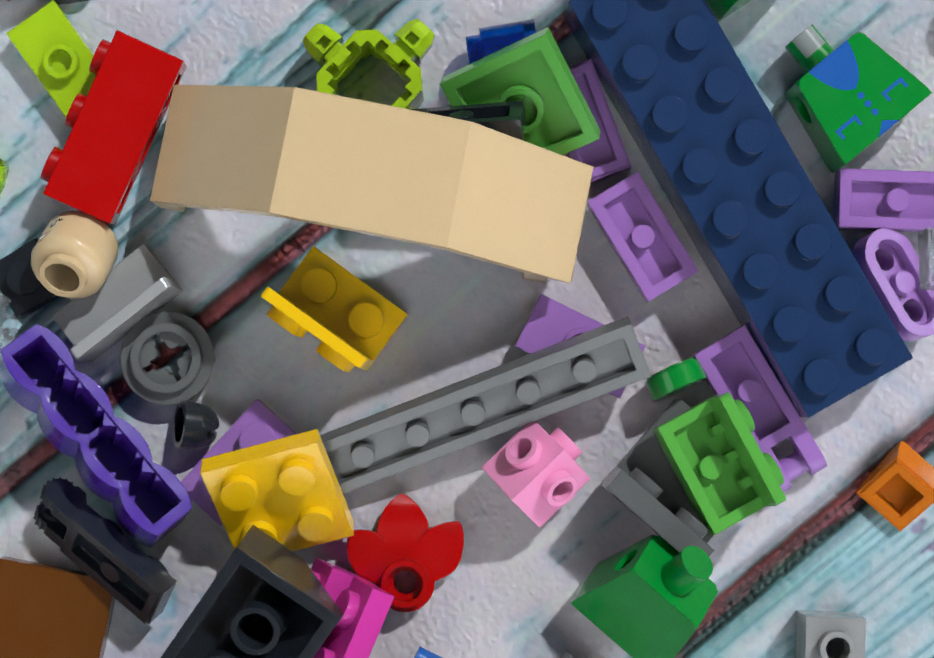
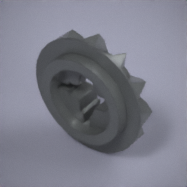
[120,312,216,405]

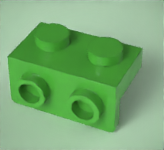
[652,392,786,535]

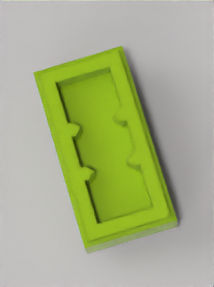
[6,0,96,117]

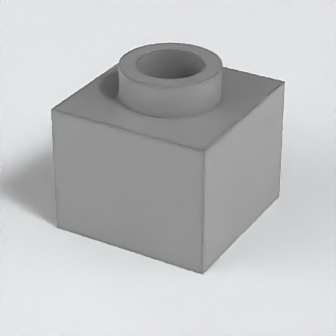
[795,610,866,658]

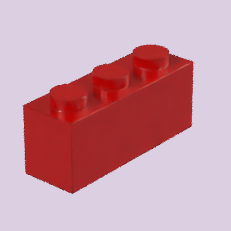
[40,30,187,224]

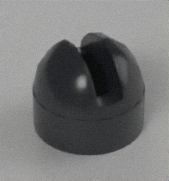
[173,401,219,450]

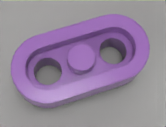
[852,228,934,341]

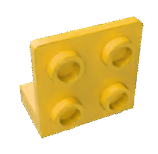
[260,246,408,373]

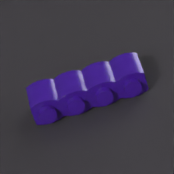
[0,324,192,548]

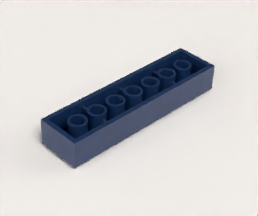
[564,0,913,418]

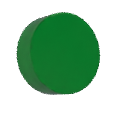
[645,357,707,402]

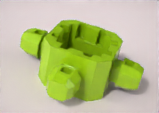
[302,19,435,109]

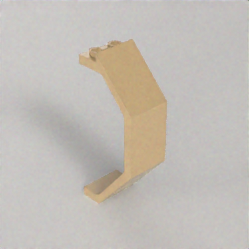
[150,85,594,283]

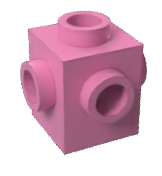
[481,421,591,528]

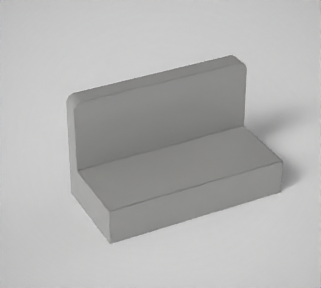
[51,244,183,362]

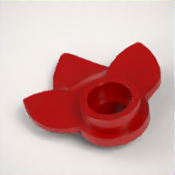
[347,493,464,612]

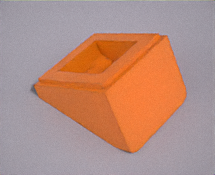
[856,441,934,532]

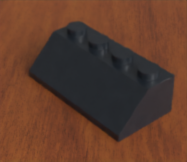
[161,525,343,658]

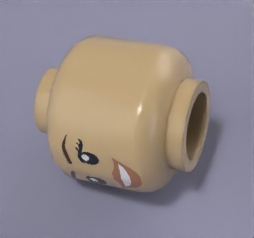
[31,211,118,299]

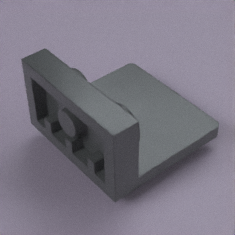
[600,399,715,556]

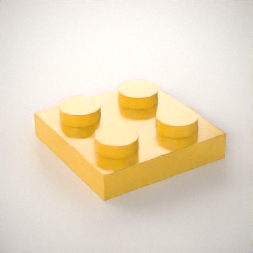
[200,429,354,551]

